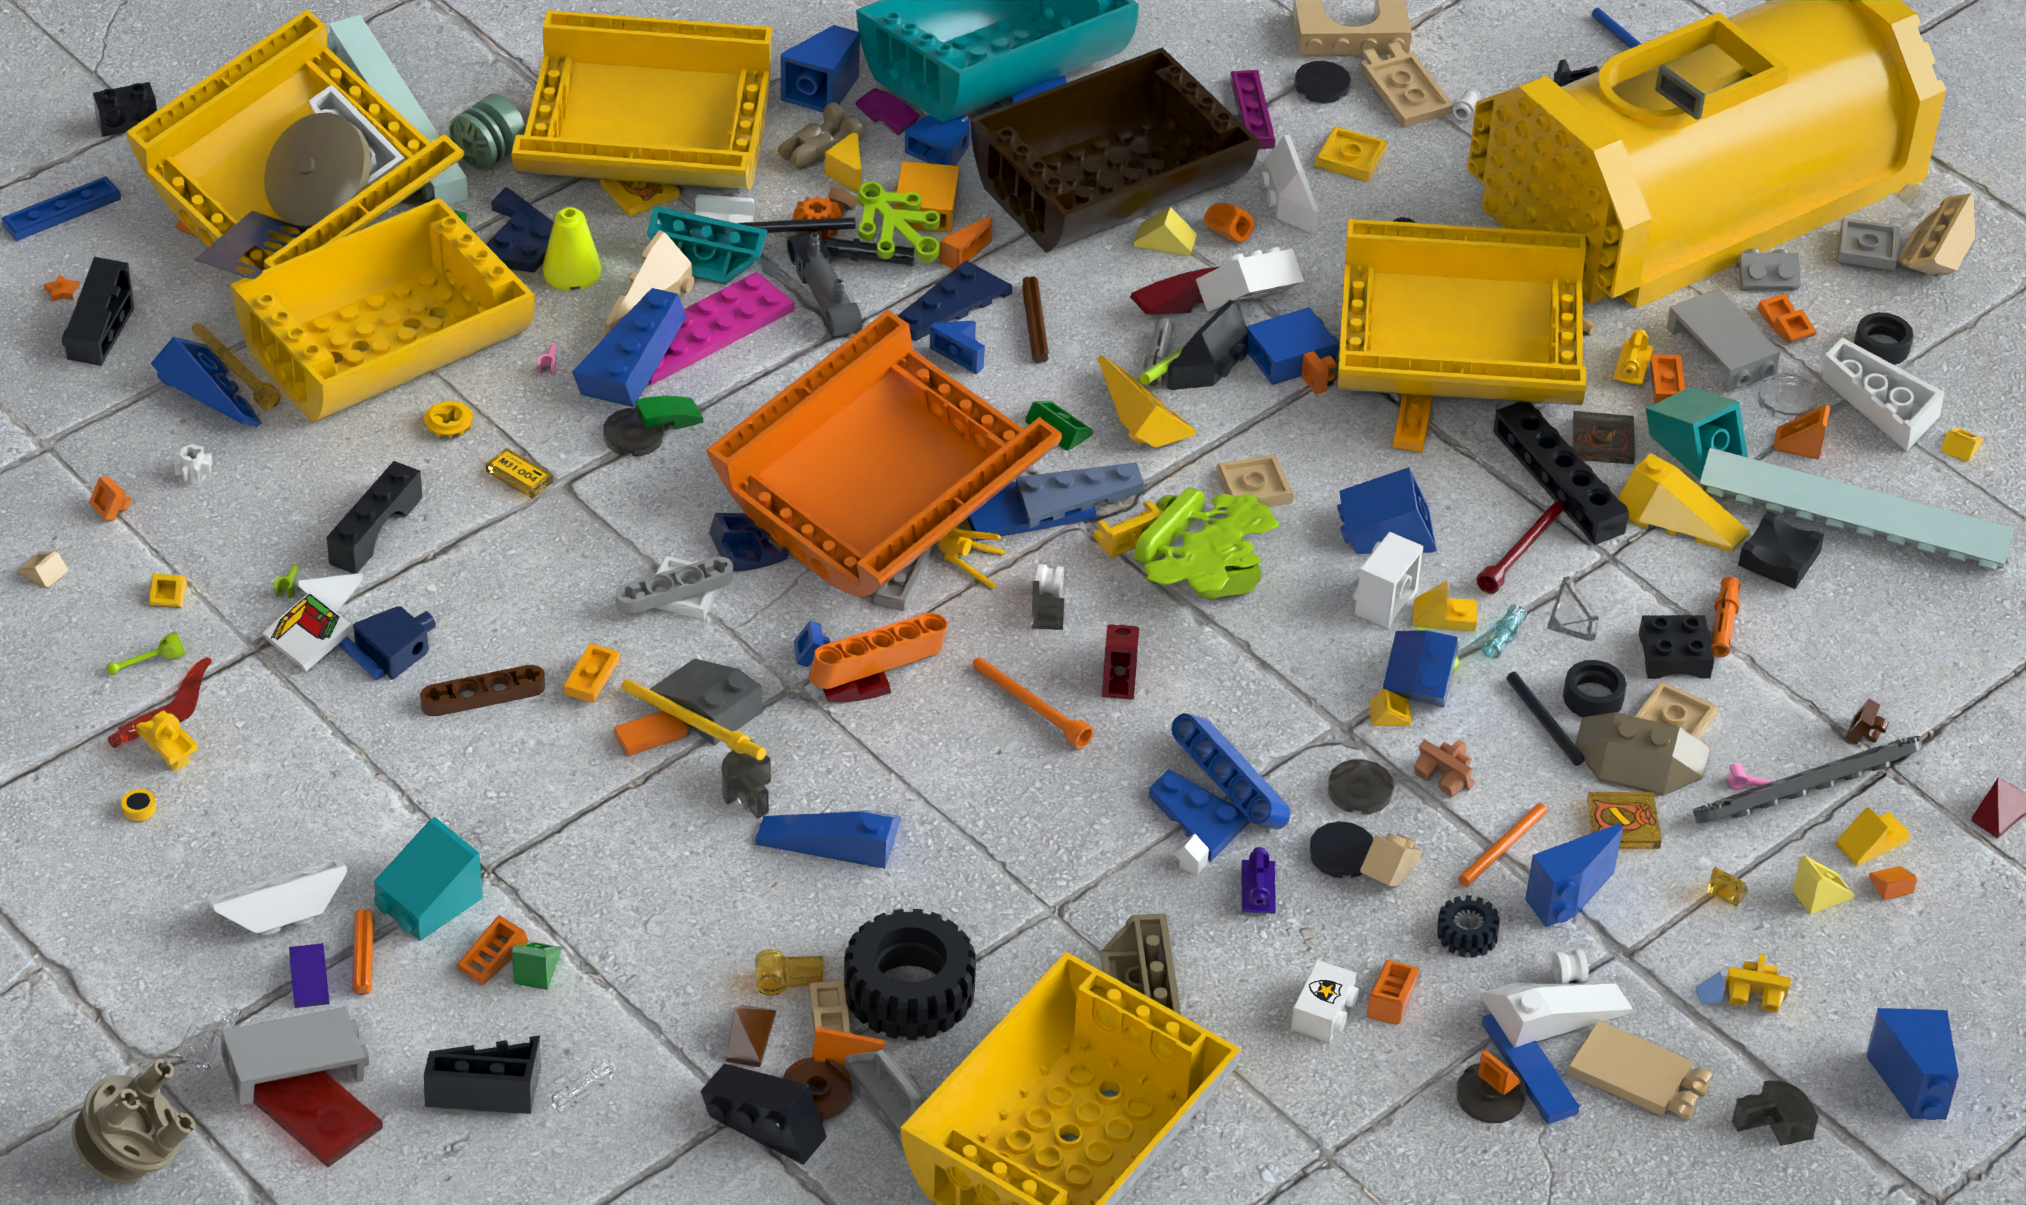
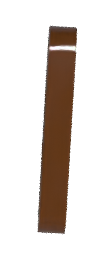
[420,665,546,716]

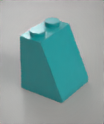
[1646,387,1748,479]
[374,817,483,941]

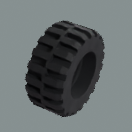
[844,909,976,1040]

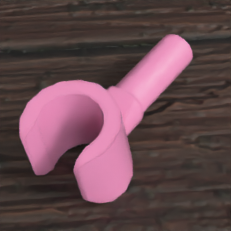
[538,344,557,374]
[1726,763,1773,790]

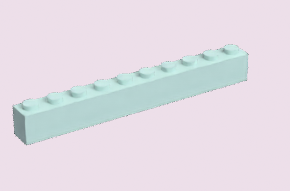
[327,15,468,205]
[1700,448,2014,570]

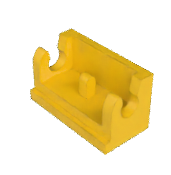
[1093,501,1163,558]

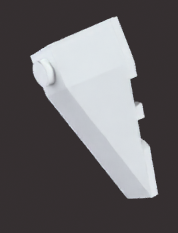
[1481,983,1633,1048]

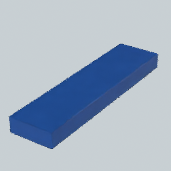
[1,176,121,241]
[1482,1014,1580,1124]

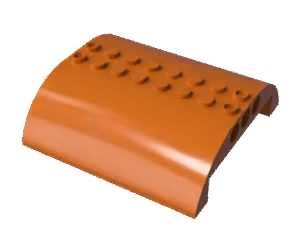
[706,310,1062,597]

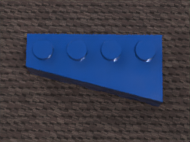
[572,288,686,407]

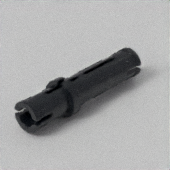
[826,237,915,266]

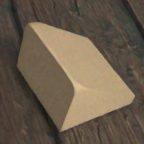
[17,551,68,588]

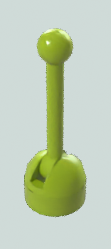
[106,632,185,675]

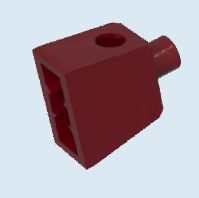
[1102,624,1139,699]

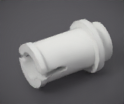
[1453,88,1481,121]

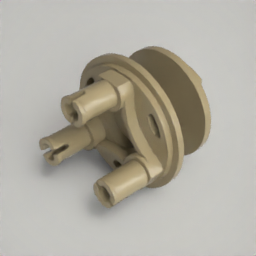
[72,1058,196,1184]

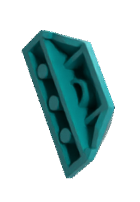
[647,206,767,284]

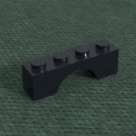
[326,461,423,574]

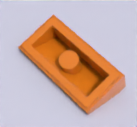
[812,1027,885,1067]

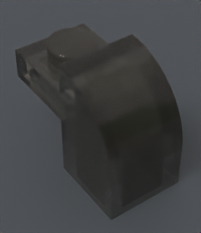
[721,740,771,819]
[1732,1080,1819,1146]

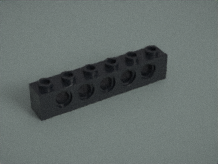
[1493,401,1629,545]

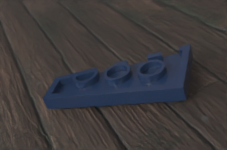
[898,261,1012,341]

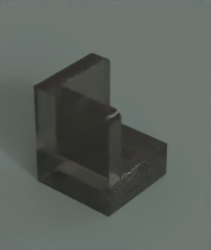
[1031,581,1064,630]

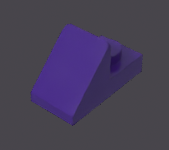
[289,943,330,1008]

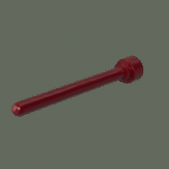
[1476,501,1564,594]

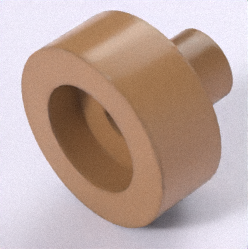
[827,188,857,214]

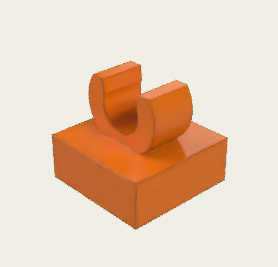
[1301,351,1337,395]
[88,477,132,520]

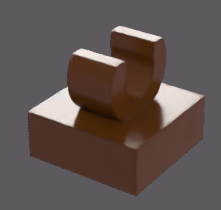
[1845,698,1889,744]

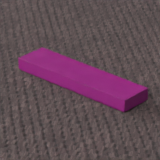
[1230,70,1276,149]

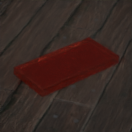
[253,1070,383,1168]

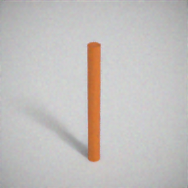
[1458,803,1547,887]

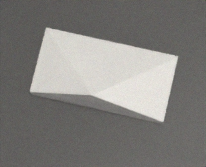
[298,573,363,612]

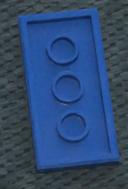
[967,481,1096,541]

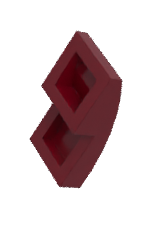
[822,671,892,702]

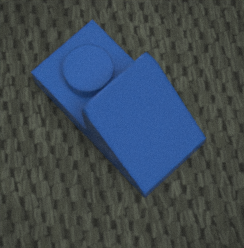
[929,321,985,374]

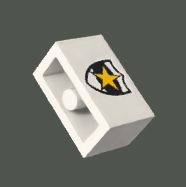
[1291,960,1359,1043]

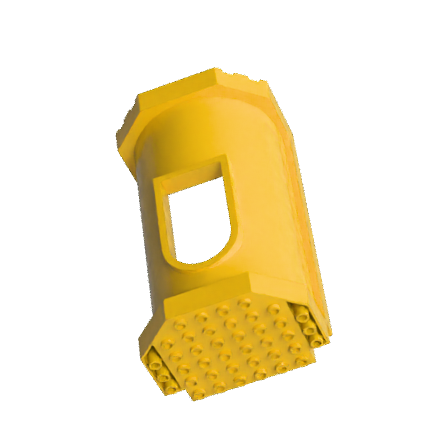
[1467,0,1946,308]

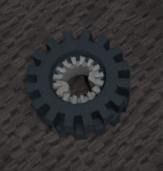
[1437,895,1500,958]

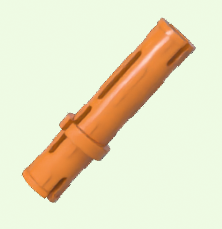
[1711,576,1741,657]

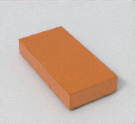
[614,711,688,756]

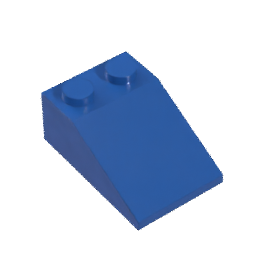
[1525,824,1623,927]

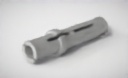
[1143,318,1174,390]

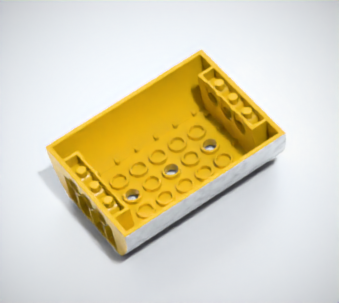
[900,951,1242,1205]

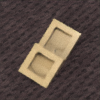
[809,981,851,1033]

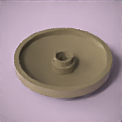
[264,113,371,229]

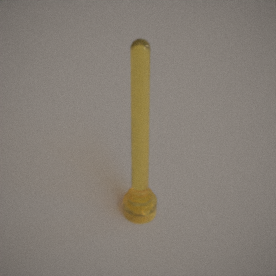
[192,323,281,410]

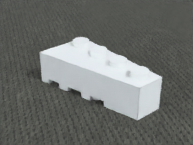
[309,85,405,188]
[1822,338,1944,452]

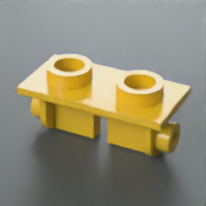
[1613,329,1654,386]

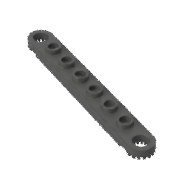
[1693,735,1923,823]

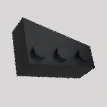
[62,257,134,366]
[423,1035,541,1114]
[700,1063,827,1165]

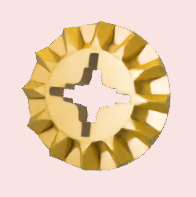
[424,401,474,439]

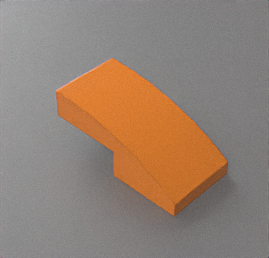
[1757,294,1816,343]

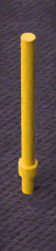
[622,679,766,760]

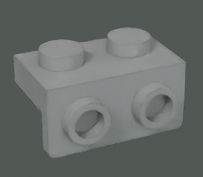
[1735,249,1801,290]

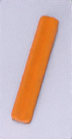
[352,909,374,995]

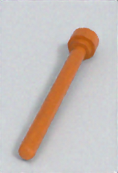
[973,657,1094,749]

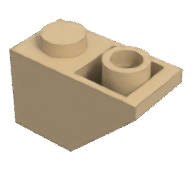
[1360,832,1423,887]

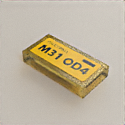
[486,448,553,499]

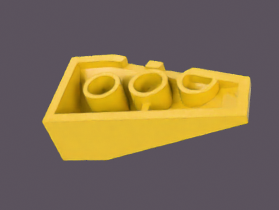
[1618,453,1750,552]

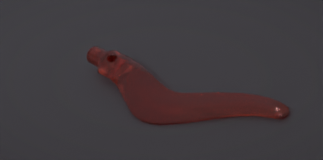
[108,657,212,748]

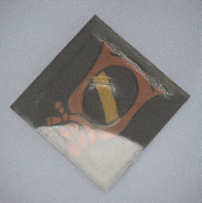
[1572,411,1635,465]

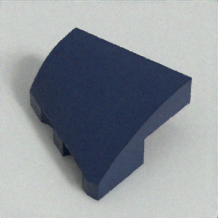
[709,513,789,571]

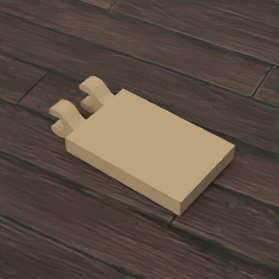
[1361,42,1453,127]
[1568,1020,1713,1120]

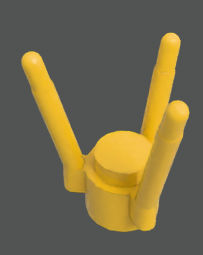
[939,528,1005,589]

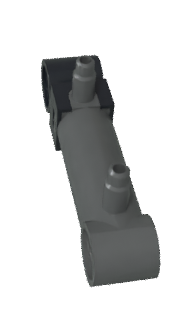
[787,231,863,337]

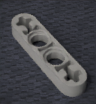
[616,556,733,614]

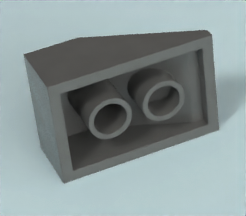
[650,659,762,746]

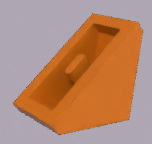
[1773,404,1830,459]

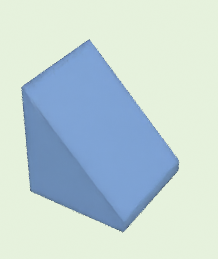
[1696,971,1725,1004]

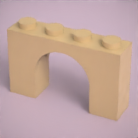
[1292,0,1412,56]

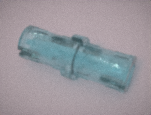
[1482,604,1527,659]

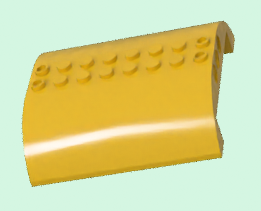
[126,9,464,278]
[512,10,773,190]
[1337,219,1586,405]

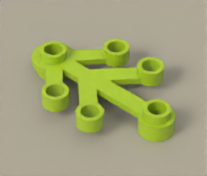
[857,181,940,263]

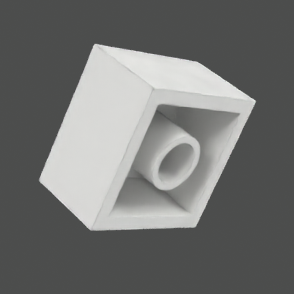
[1353,532,1423,629]

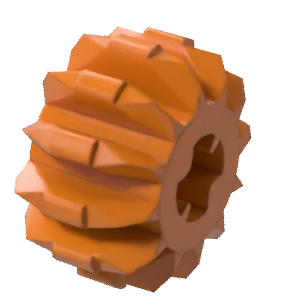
[793,195,842,240]

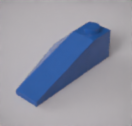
[151,337,261,427]
[755,810,901,869]

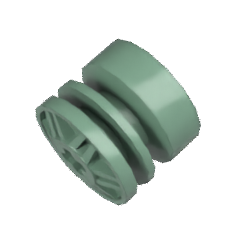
[449,94,526,170]

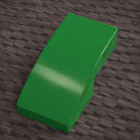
[635,396,703,430]

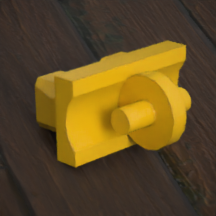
[136,710,198,771]
[1725,954,1791,1013]

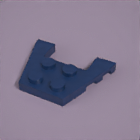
[486,187,553,273]

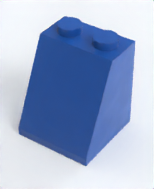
[780,25,860,112]
[1337,467,1437,554]
[1866,1008,1959,1120]

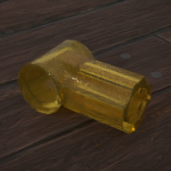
[755,949,823,996]

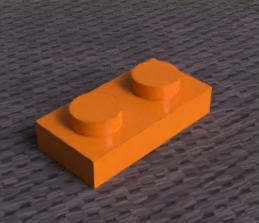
[1650,354,1685,403]

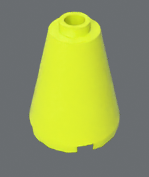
[542,207,602,291]

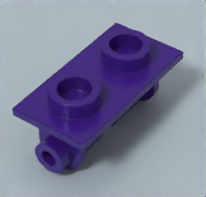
[1241,847,1276,914]

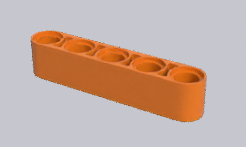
[809,613,948,689]

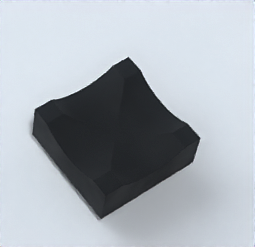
[1738,511,1824,589]
[1639,615,1714,679]

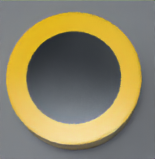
[121,789,156,821]

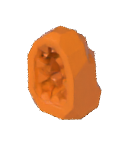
[1204,202,1254,243]

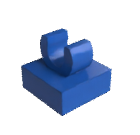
[794,620,831,667]

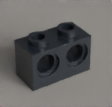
[93,82,157,137]

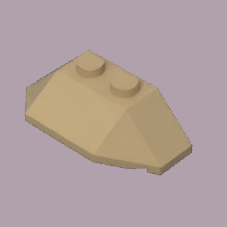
[1897,193,1975,275]

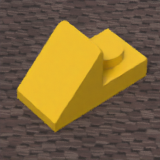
[1412,581,1477,631]
[1836,807,1910,866]

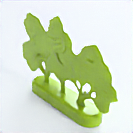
[1134,487,1280,592]

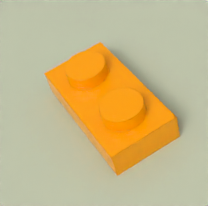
[563,643,620,703]

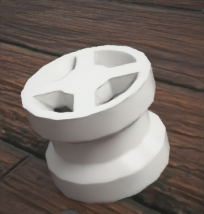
[1034,563,1064,598]
[1552,949,1589,984]

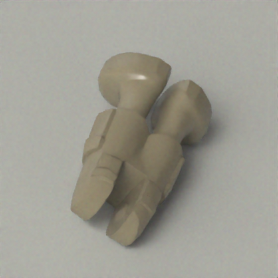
[778,102,864,168]

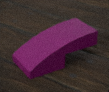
[855,88,920,136]

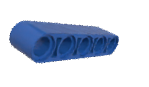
[1171,713,1290,830]

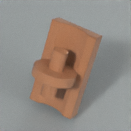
[1413,739,1475,797]

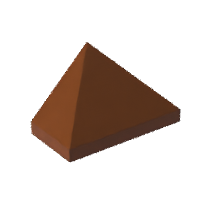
[726,1005,776,1067]

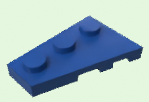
[1149,769,1249,862]

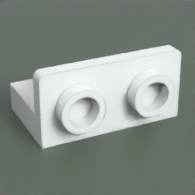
[695,194,754,223]

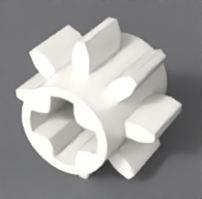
[173,445,213,483]

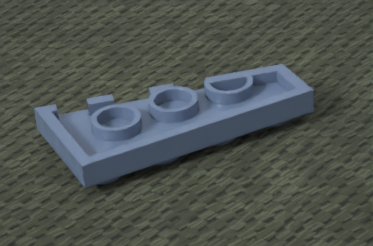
[1016,462,1144,528]

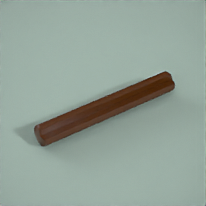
[1022,276,1049,363]

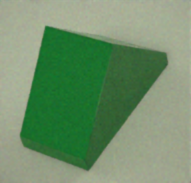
[512,941,561,990]

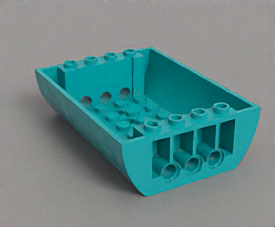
[856,0,1139,123]

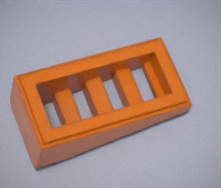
[939,216,993,270]
[456,915,528,985]
[1367,960,1420,1025]

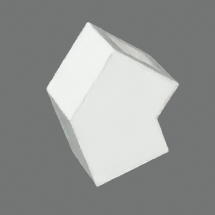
[1173,834,1209,876]

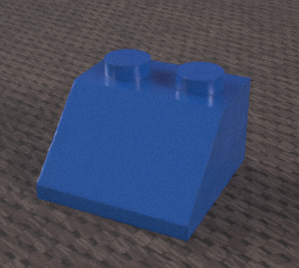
[1383,630,1459,707]

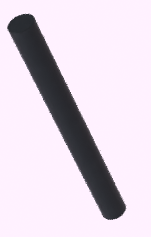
[738,217,856,233]
[1506,671,1585,766]

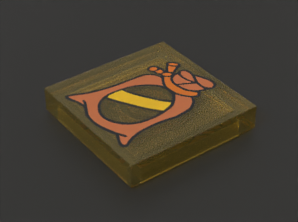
[1587,792,1662,849]

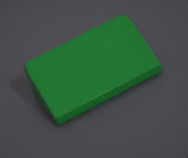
[1025,401,1094,450]

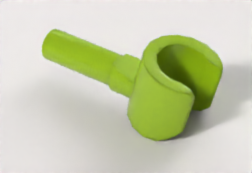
[274,564,299,598]

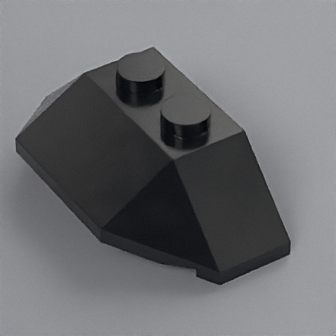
[1167,300,1249,390]

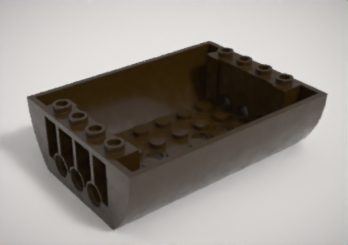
[971,47,1260,253]

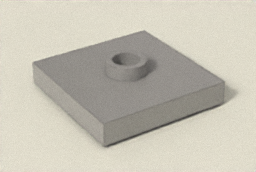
[1837,218,1900,271]

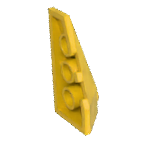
[1098,355,1197,448]

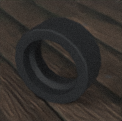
[1854,312,1914,365]
[1563,660,1627,717]

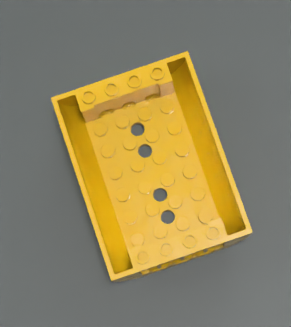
[230,198,535,423]

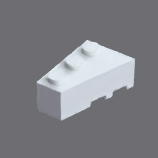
[1196,247,1305,312]

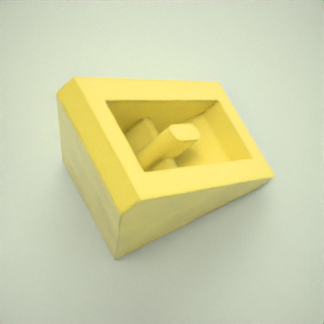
[1134,207,1197,257]
[1792,855,1855,914]

